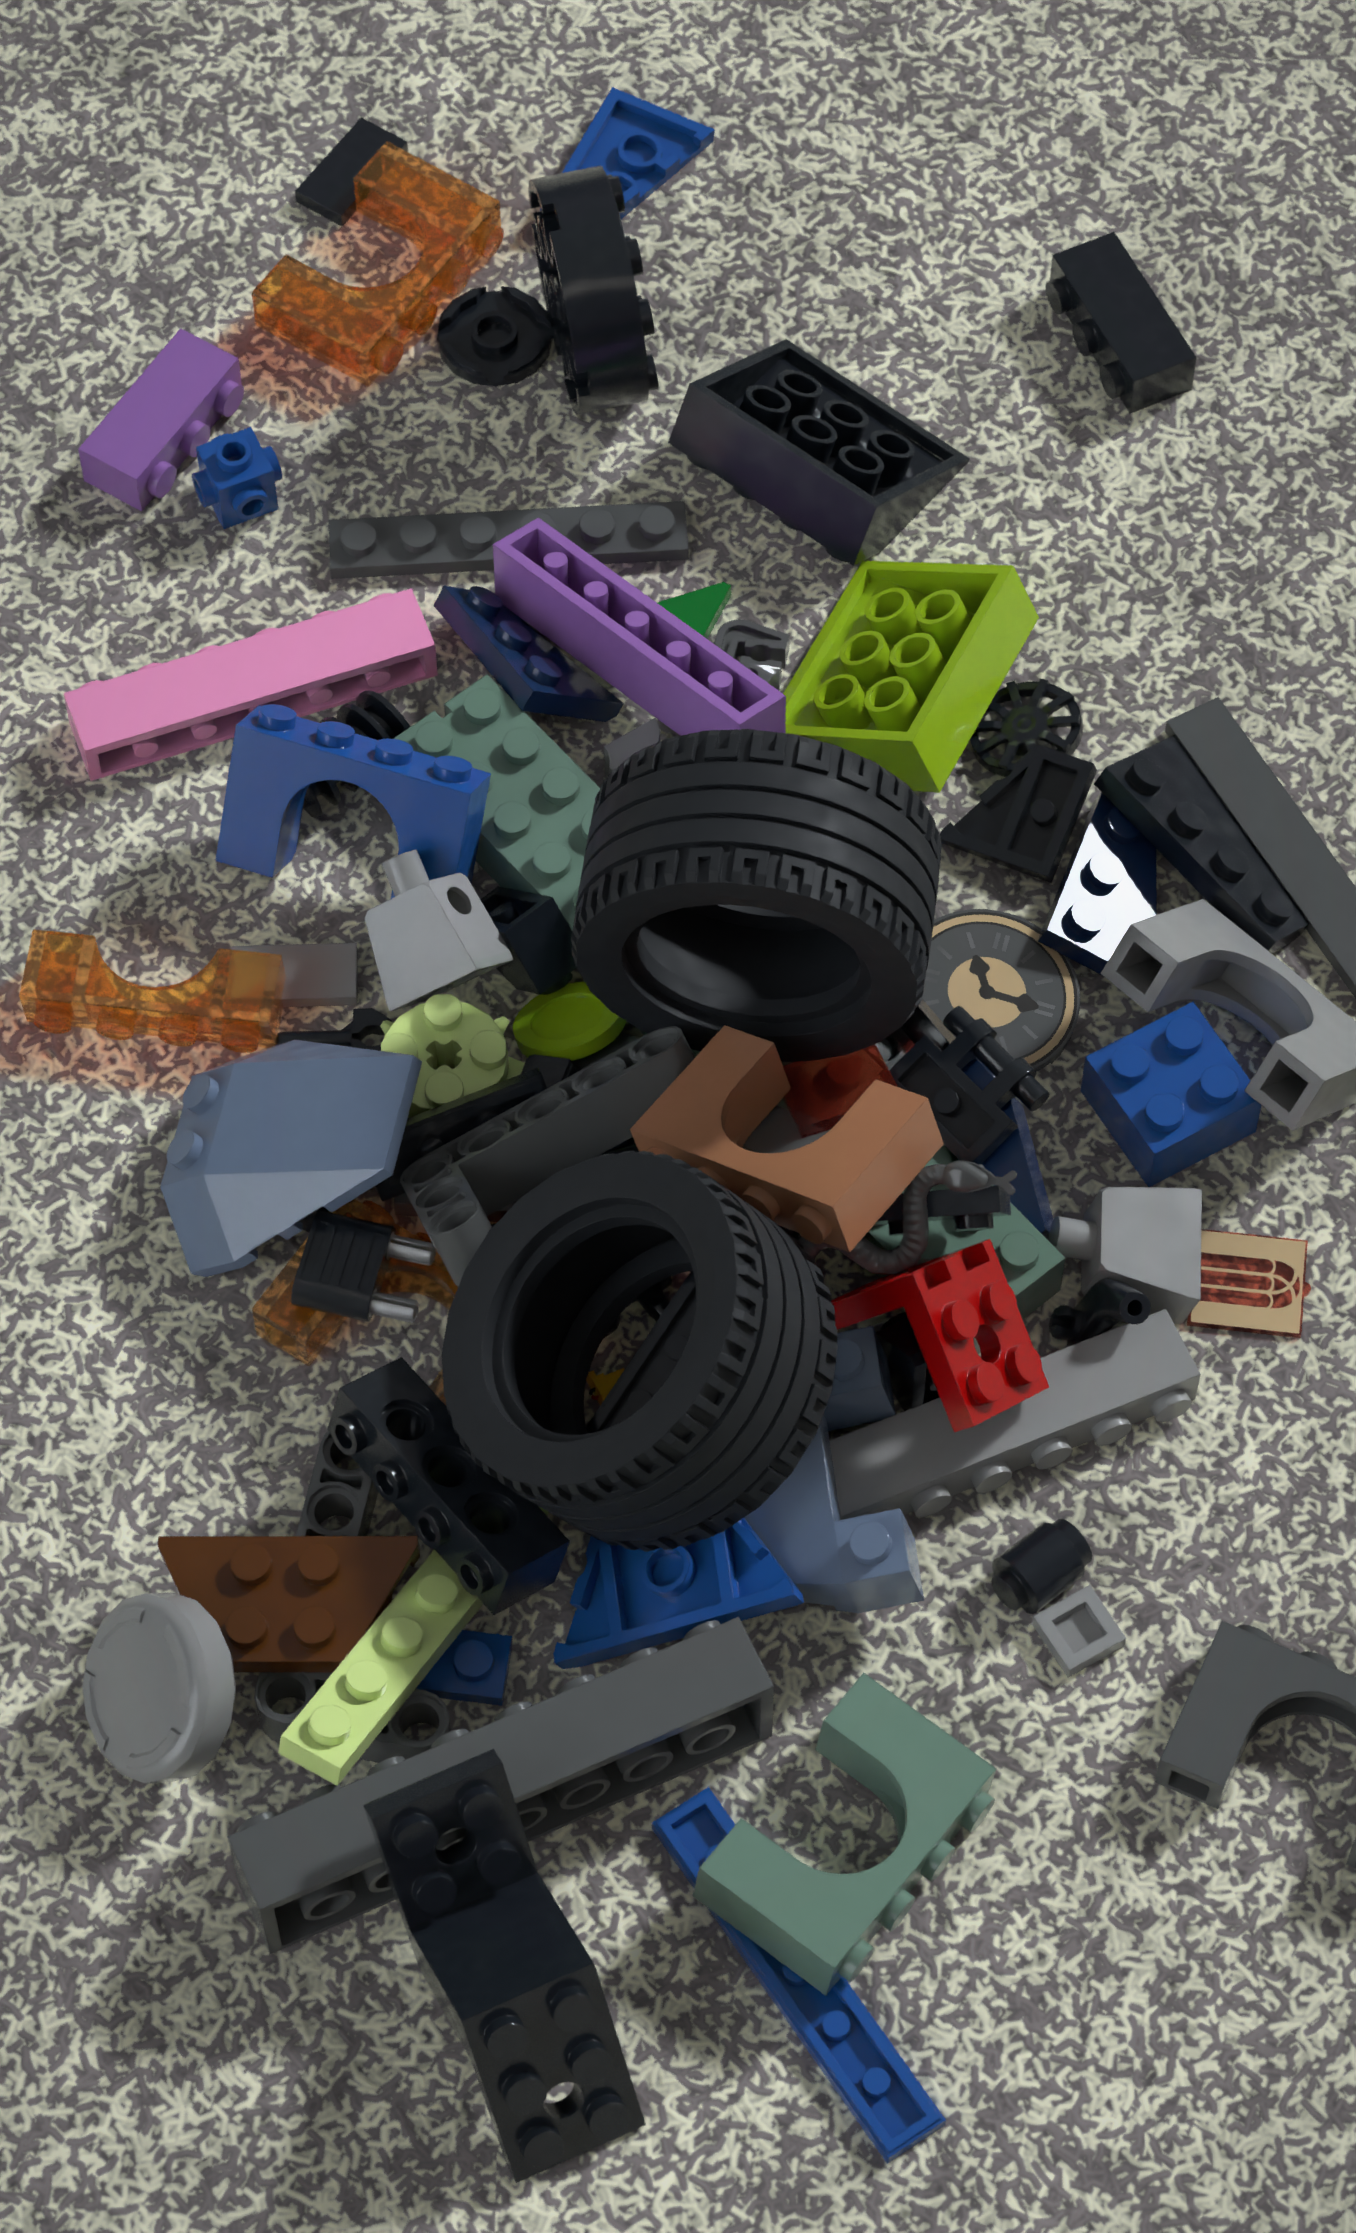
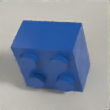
[1080,1001,1262,1187]

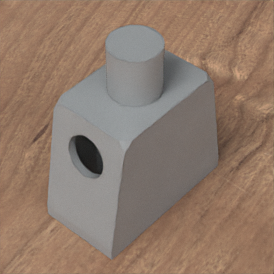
[365,850,513,1011]
[1048,1187,1202,1324]

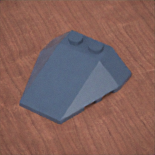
[160,1040,422,1277]

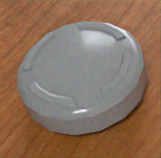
[82,1593,236,1783]

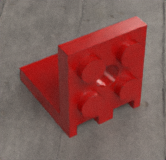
[831,1239,1049,1433]

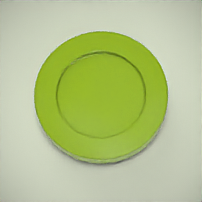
[513,982,626,1061]

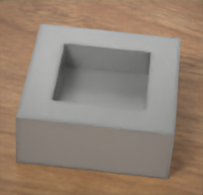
[1032,1585,1126,1678]

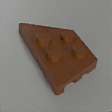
[158,1536,420,1673]

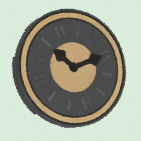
[921,909,1080,1072]

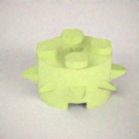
[380,994,525,1118]

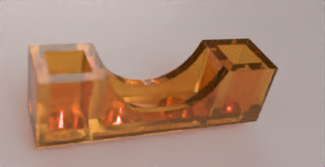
[19,929,286,1053]

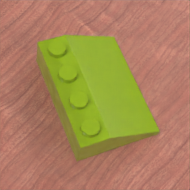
[783,561,1039,793]

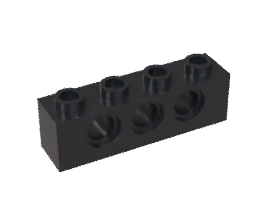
[327,1357,570,1615]

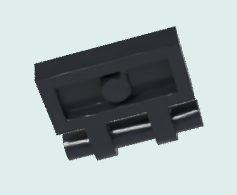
[880,1006,1050,1165]

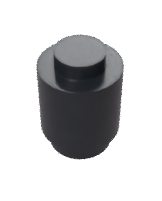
[991,1519,1092,1614]

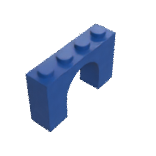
[215,704,491,899]

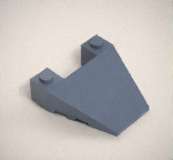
[744,1326,924,1613]

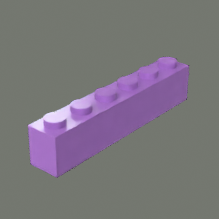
[493,518,786,736]

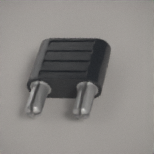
[291,1210,436,1323]

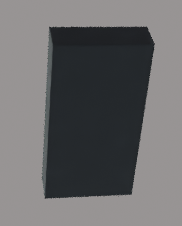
[295,117,408,227]

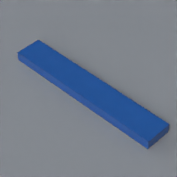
[652,1787,946,2164]

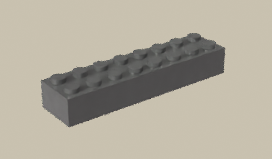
[227,1617,774,1954]

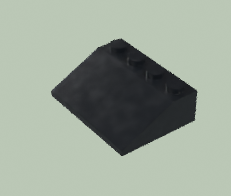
[668,339,970,566]

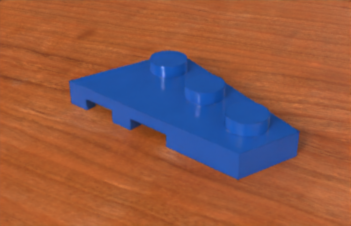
[540,87,715,219]

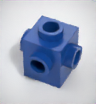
[192,427,283,529]

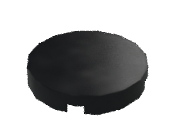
[437,286,553,387]

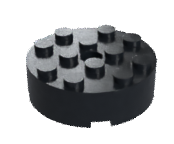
[528,166,659,415]

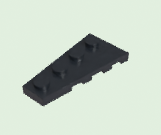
[1094,735,1309,954]

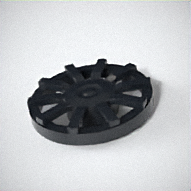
[969,678,1083,777]

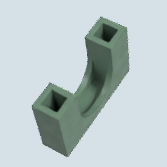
[692,1673,996,1995]

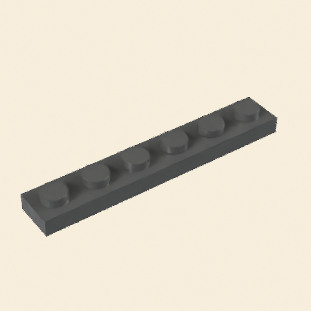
[328,501,689,579]

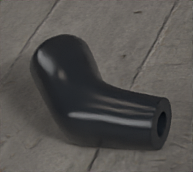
[1049,1278,1151,1346]

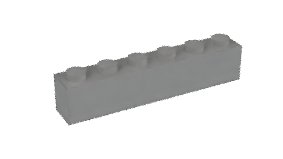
[830,1309,1201,1520]

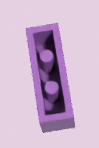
[78,328,244,511]

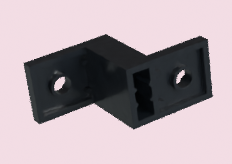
[363,1749,646,2183]

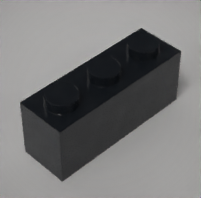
[1045,232,1197,414]

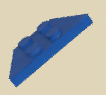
[553,1518,804,1669]

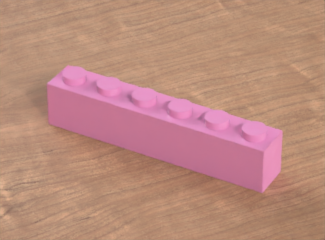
[63,588,438,781]

